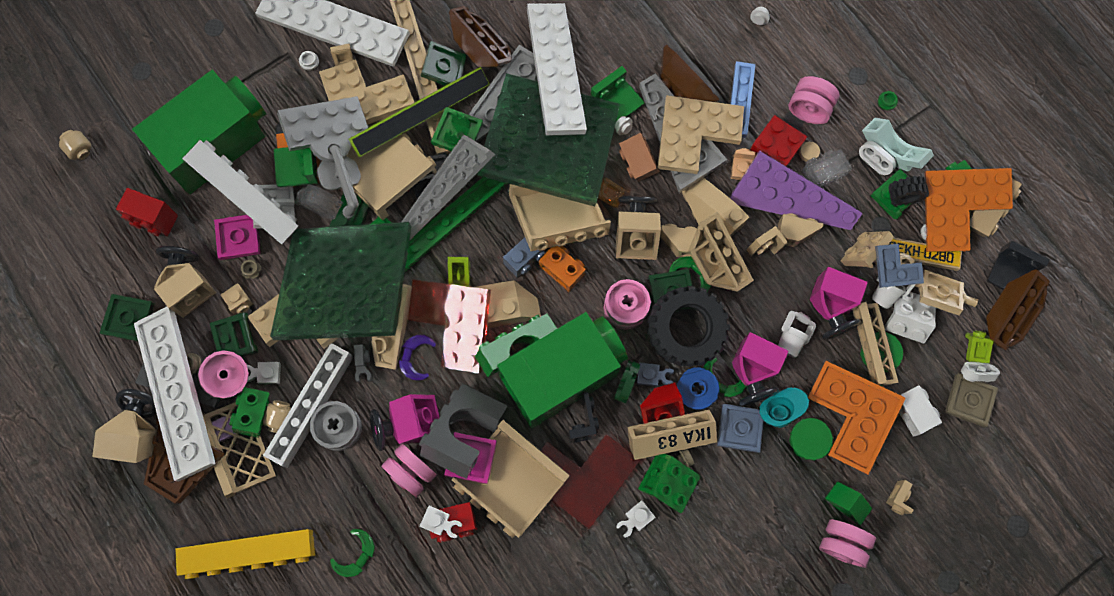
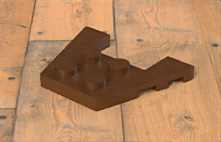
[144,418,225,504]

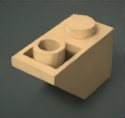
[777,213,823,247]
[660,224,697,257]

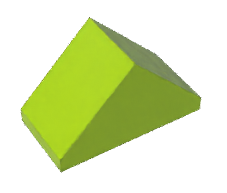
[447,257,470,295]

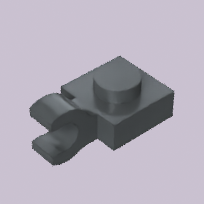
[354,344,372,383]

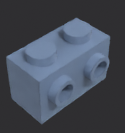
[503,237,547,278]

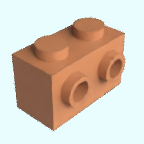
[619,133,660,182]

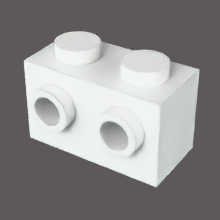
[899,385,942,437]

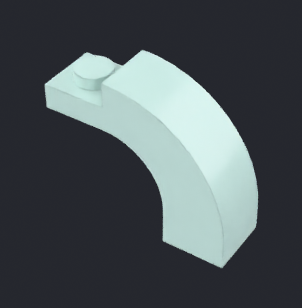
[862,118,934,171]

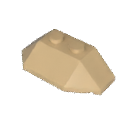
[689,212,754,292]
[457,280,541,333]

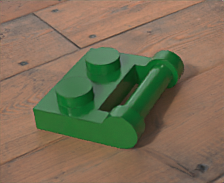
[870,169,911,220]

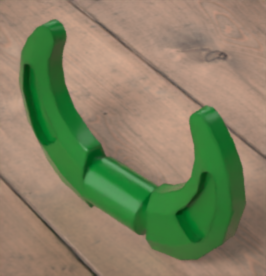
[669,256,711,292]
[703,358,746,397]
[330,529,375,577]

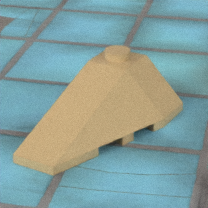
[682,178,749,237]
[364,281,414,370]

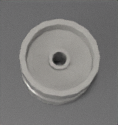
[310,401,362,451]

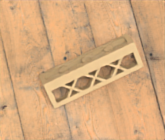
[853,302,898,386]

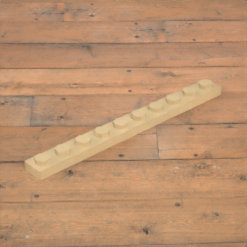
[390,0,451,155]

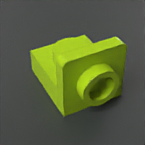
[965,330,993,363]

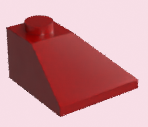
[640,383,685,424]

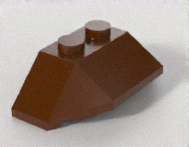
[449,6,512,67]
[660,45,719,103]
[986,270,1050,350]

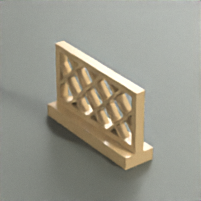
[202,402,276,499]

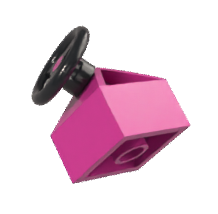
[810,267,868,340]
[732,332,789,406]
[370,394,440,451]

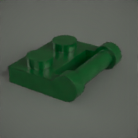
[210,312,258,357]

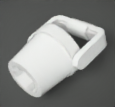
[872,278,916,309]
[778,311,816,358]

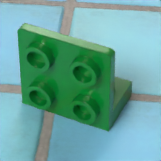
[590,66,644,126]
[274,147,318,188]
[638,454,700,513]

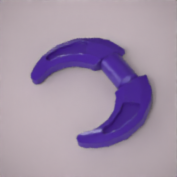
[399,335,436,380]

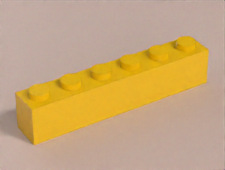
[175,529,315,579]

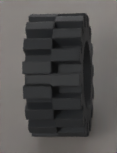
[888,176,929,206]

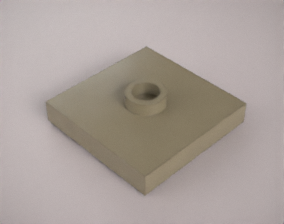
[945,373,998,428]

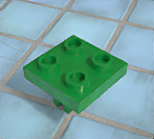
[431,107,483,151]

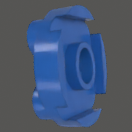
[677,367,720,410]

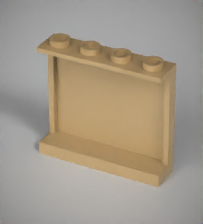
[347,120,437,220]
[509,167,611,251]
[452,420,569,539]

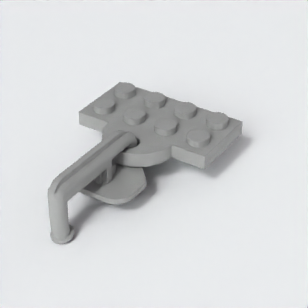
[277,96,368,218]

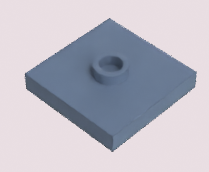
[717,404,764,453]

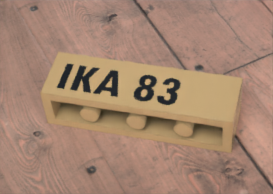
[627,410,717,460]

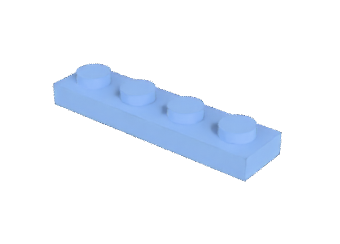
[730,61,755,138]

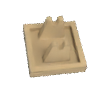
[841,231,894,268]

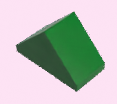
[824,482,872,526]

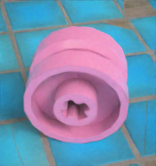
[788,76,840,124]
[603,279,651,330]
[198,351,249,398]
[381,444,437,498]
[819,519,876,568]

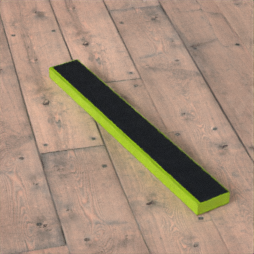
[348,67,490,157]

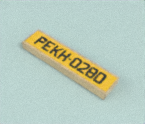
[888,238,962,271]

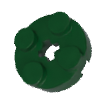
[614,361,641,404]

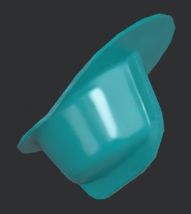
[759,388,809,428]

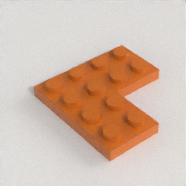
[925,168,1013,252]
[808,361,906,475]

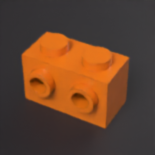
[539,246,586,292]

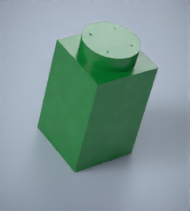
[132,69,267,195]
[497,312,628,429]

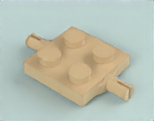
[915,270,978,315]

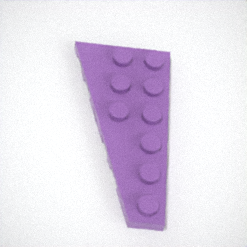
[729,150,862,230]

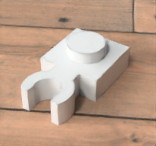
[247,362,281,384]
[616,500,655,538]
[420,506,463,538]

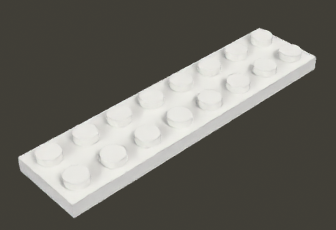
[255,0,410,67]
[527,3,587,135]
[134,307,216,481]

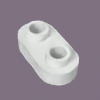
[859,141,896,175]
[961,362,1000,382]

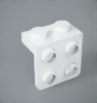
[885,291,936,343]

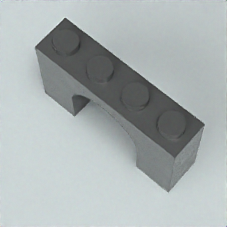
[419,384,508,479]

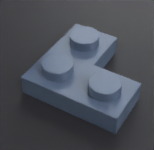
[875,244,924,288]

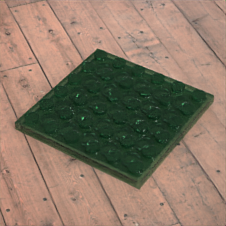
[476,73,620,207]
[270,222,412,340]

